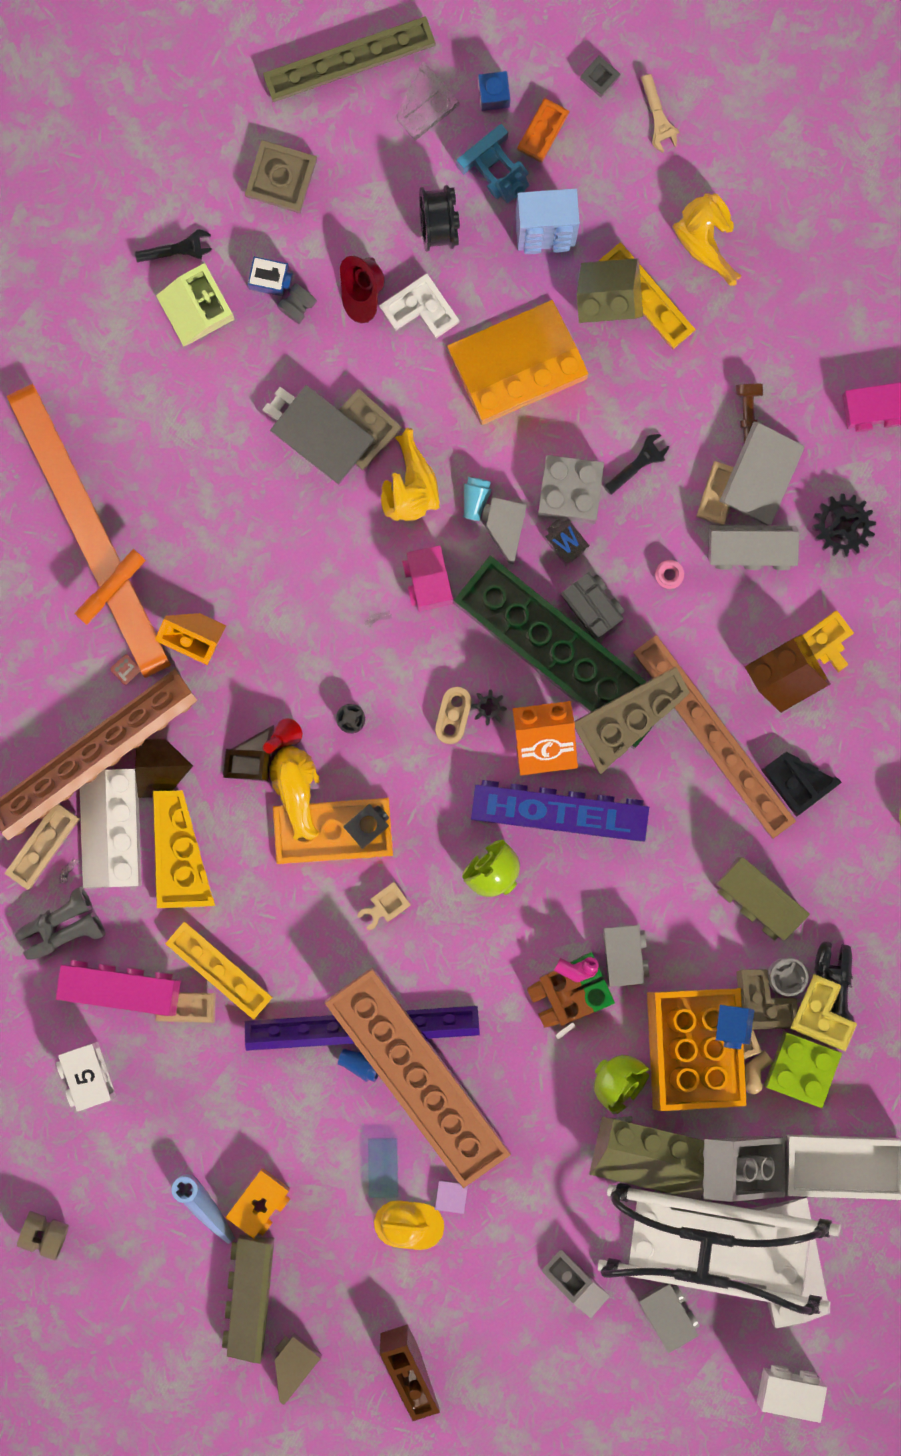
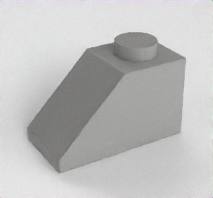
[482,498,527,564]
[542,1250,610,1318]

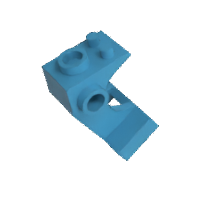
[456,124,530,204]

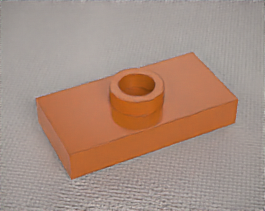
[517,97,570,163]

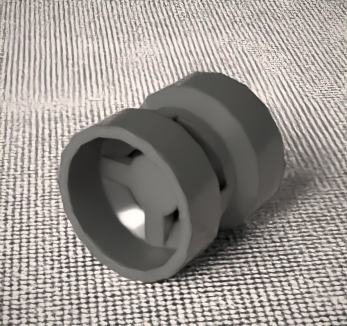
[277,283,317,324]

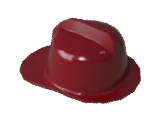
[340,256,385,324]

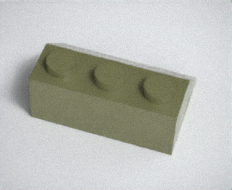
[715,857,810,941]

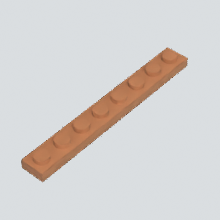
[633,635,796,839]

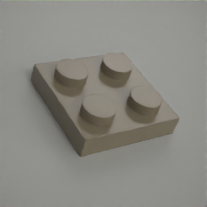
[245,140,317,213]

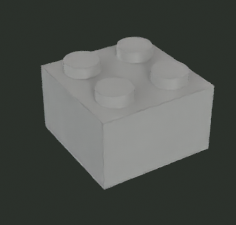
[538,455,604,524]

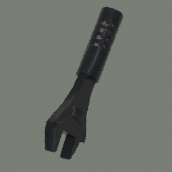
[135,229,212,263]
[604,434,669,495]

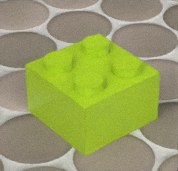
[764,1031,842,1108]

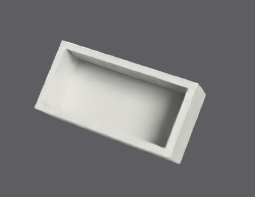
[785,1134,901,1200]

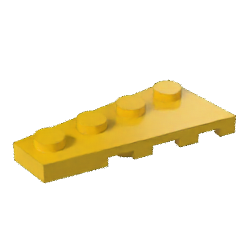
[153,790,215,908]

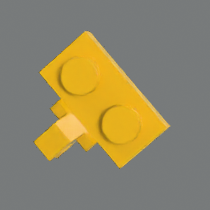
[803,610,854,673]

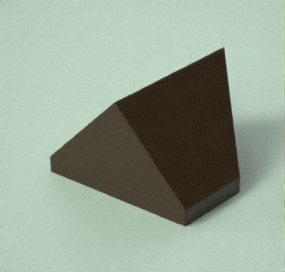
[223,725,274,782]
[135,739,193,798]

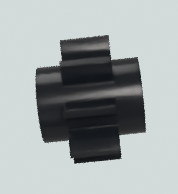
[471,689,507,726]

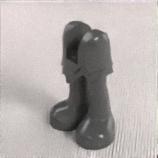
[15,886,105,960]

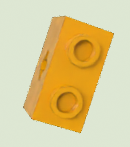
[225,1168,291,1239]

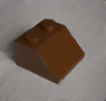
[744,634,831,713]

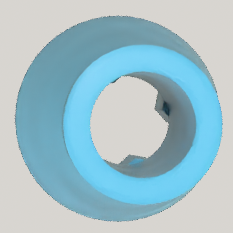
[463,477,492,521]

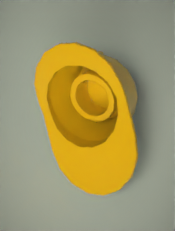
[374,1200,444,1250]

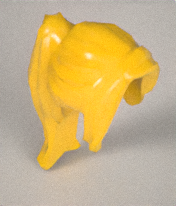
[672,193,741,286]
[381,428,440,521]
[269,746,320,840]

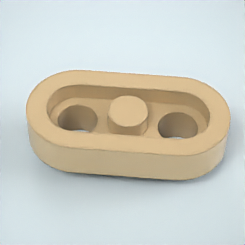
[435,687,472,744]

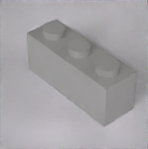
[708,525,799,570]

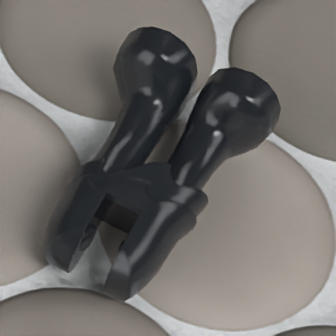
[814,942,855,1022]

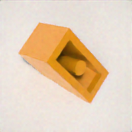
[155,613,226,665]

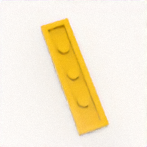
[599,242,696,350]
[165,921,273,1020]

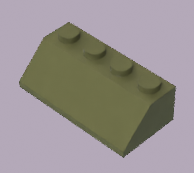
[589,1117,704,1200]
[222,1235,275,1364]

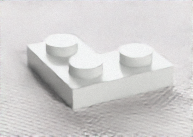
[379,274,460,338]

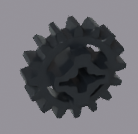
[812,493,876,558]

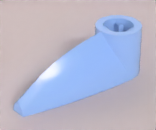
[171,1174,235,1244]

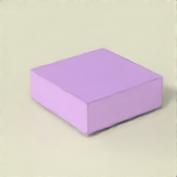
[435,1180,468,1214]

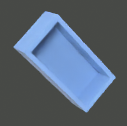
[515,189,580,254]

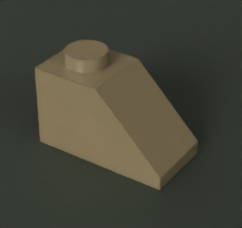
[274,1333,322,1405]

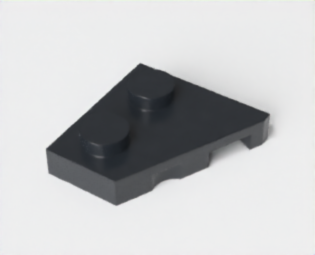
[762,752,842,817]

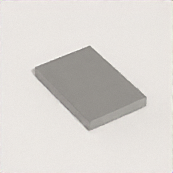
[720,422,805,526]

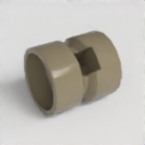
[17,1211,69,1261]

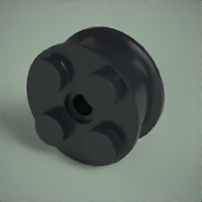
[419,185,460,252]

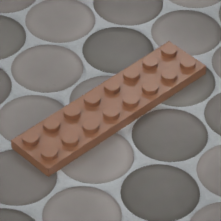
[0,669,198,840]
[325,967,511,1188]

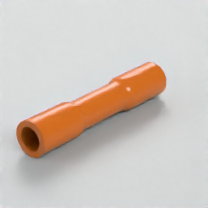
[74,549,146,625]

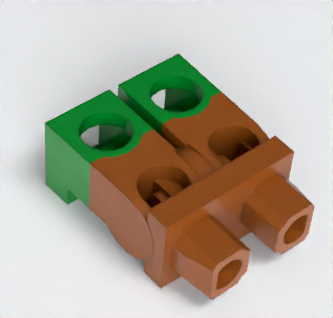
[527,951,615,1028]

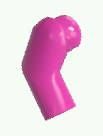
[554,957,599,982]

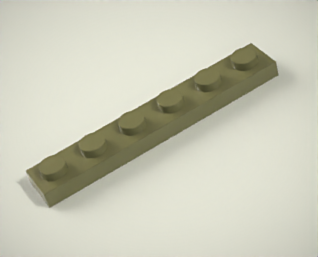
[263,16,436,102]

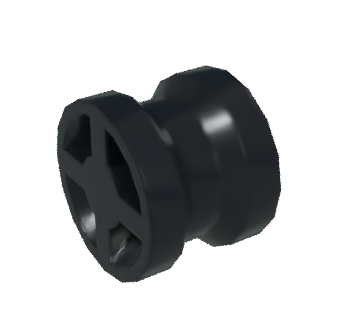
[336,704,365,734]

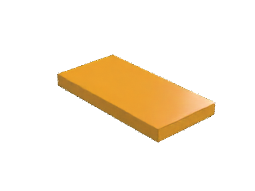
[273,798,393,864]

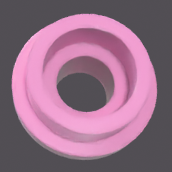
[655,560,684,589]

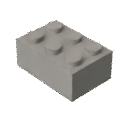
[703,1136,786,1202]

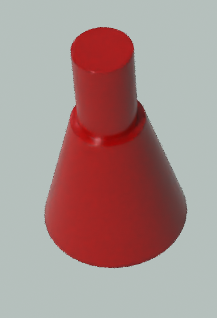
[263,718,303,754]

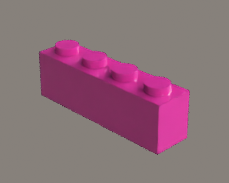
[842,382,901,432]
[56,960,181,1016]

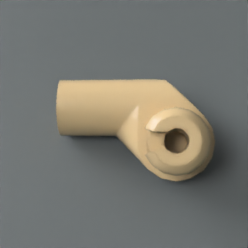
[745,1050,773,1094]

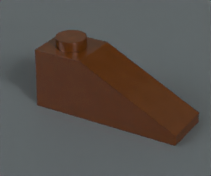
[380,1324,440,1421]

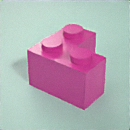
[402,545,453,612]

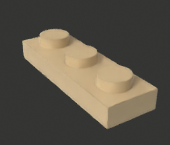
[4,804,80,890]

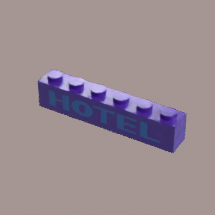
[471,780,650,842]

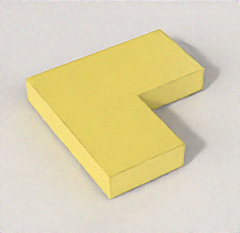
[791,974,857,1052]

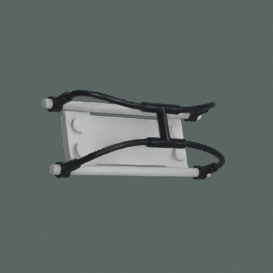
[598,1183,841,1315]

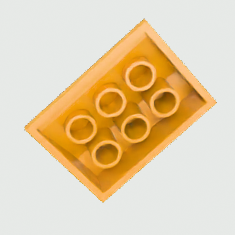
[447,300,589,425]
[647,988,747,1111]

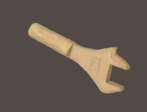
[641,74,680,153]

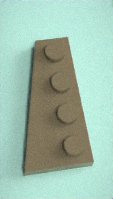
[574,667,690,775]

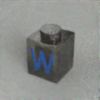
[544,519,590,566]

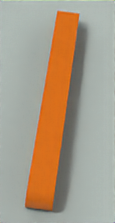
[7,383,171,678]

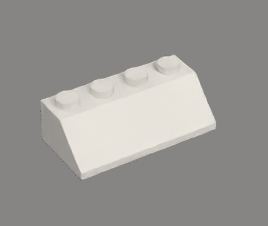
[80,769,142,888]
[749,1197,830,1328]

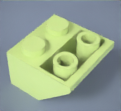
[156,263,235,347]

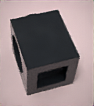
[343,804,389,849]

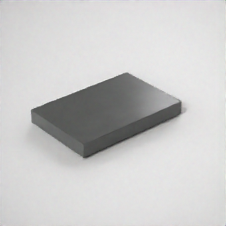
[270,385,375,485]

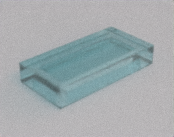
[368,1138,398,1198]

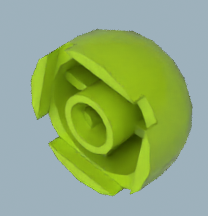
[462,839,520,897]
[594,1055,650,1114]

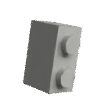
[603,925,649,987]
[638,1283,700,1353]

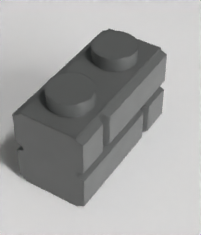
[560,572,624,640]

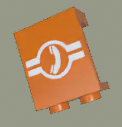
[512,701,578,776]

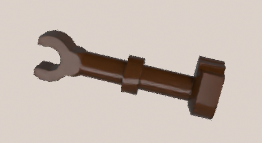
[736,383,763,443]

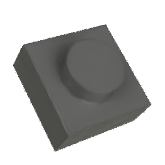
[580,55,621,98]

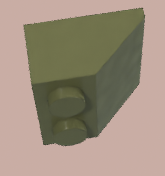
[577,258,643,323]

